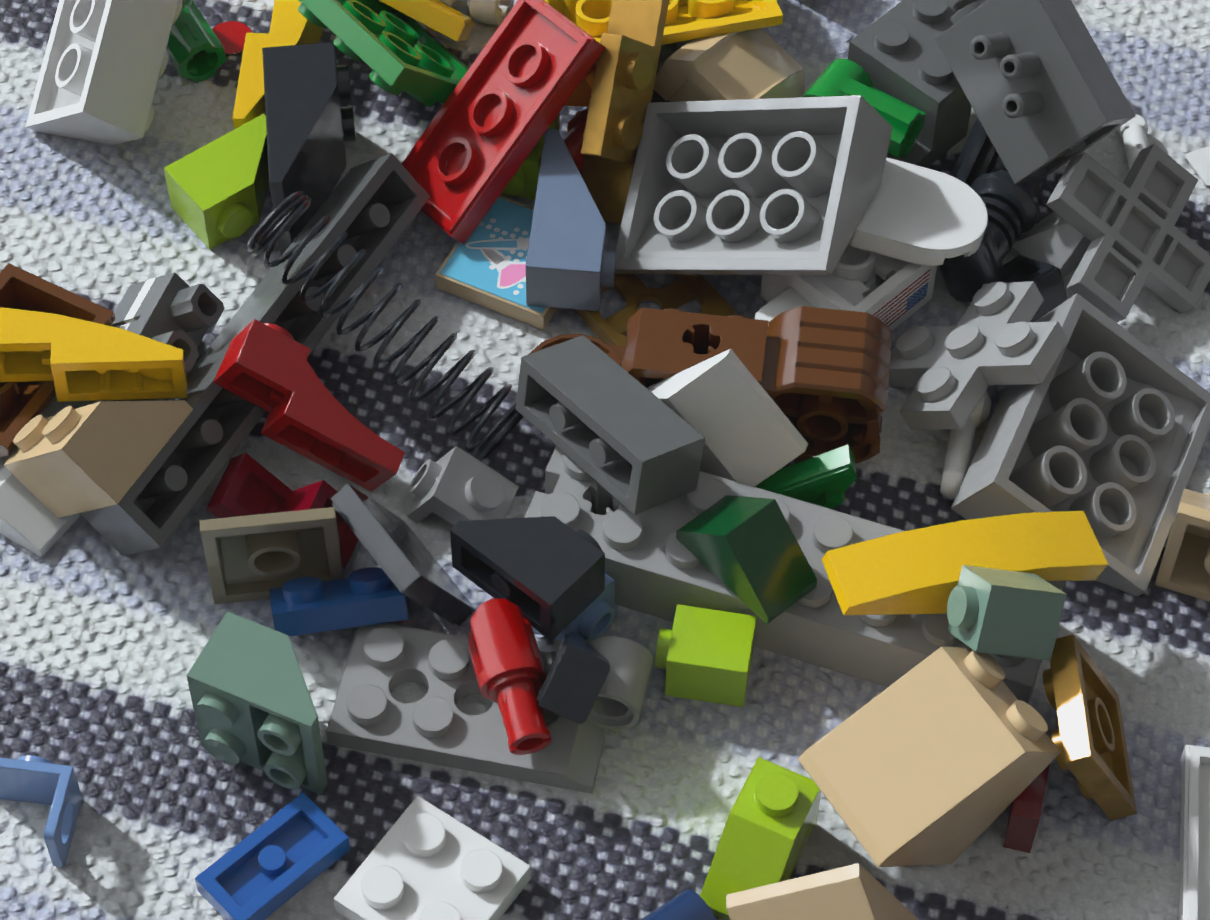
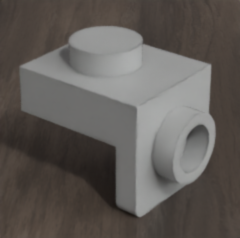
[406,446,519,525]

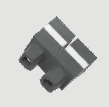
[109,272,225,401]

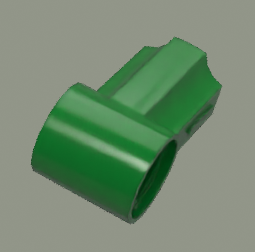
[166,0,226,83]
[802,59,926,158]

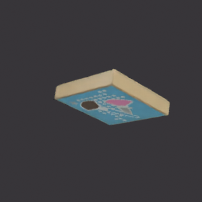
[435,196,557,330]

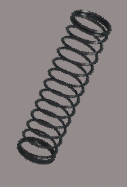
[247,191,524,461]

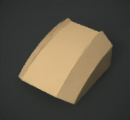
[653,28,805,102]

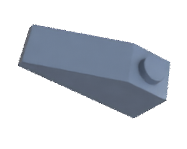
[525,128,617,311]

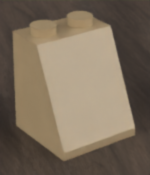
[798,646,1061,867]

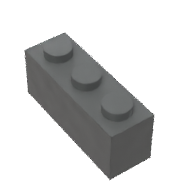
[516,335,705,515]

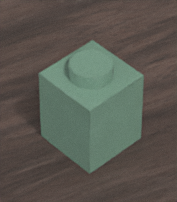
[947,565,1067,661]

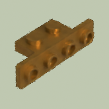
[581,0,669,225]

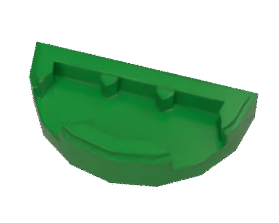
[755,445,857,509]

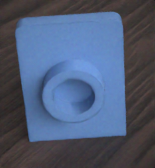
[0,755,83,867]

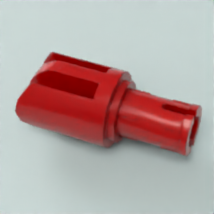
[468,599,552,755]

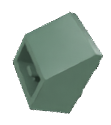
[186,611,328,795]

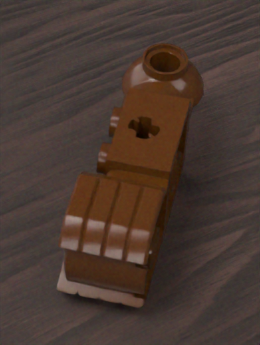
[529,306,893,464]

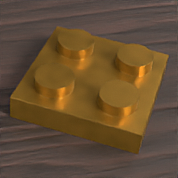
[1042,634,1137,820]

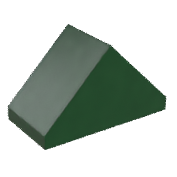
[676,495,817,624]

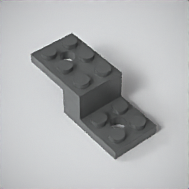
[848,0,987,168]

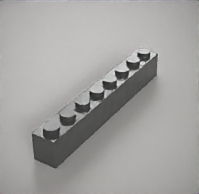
[79,153,430,556]

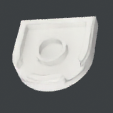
[851,157,988,266]

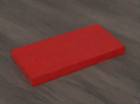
[402,0,606,244]

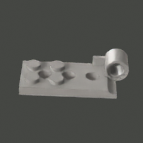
[326,623,653,794]

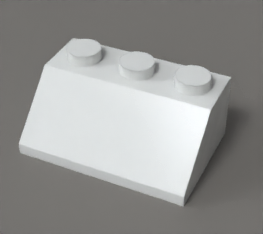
[26,0,182,145]

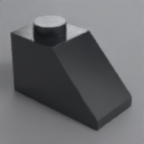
[450,516,605,642]

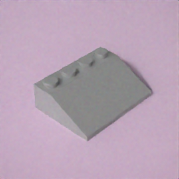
[615,95,892,275]
[951,293,1210,597]

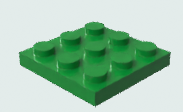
[298,0,469,107]

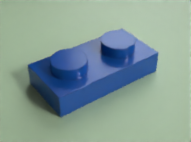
[269,567,408,637]
[195,792,350,920]

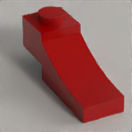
[213,319,405,492]

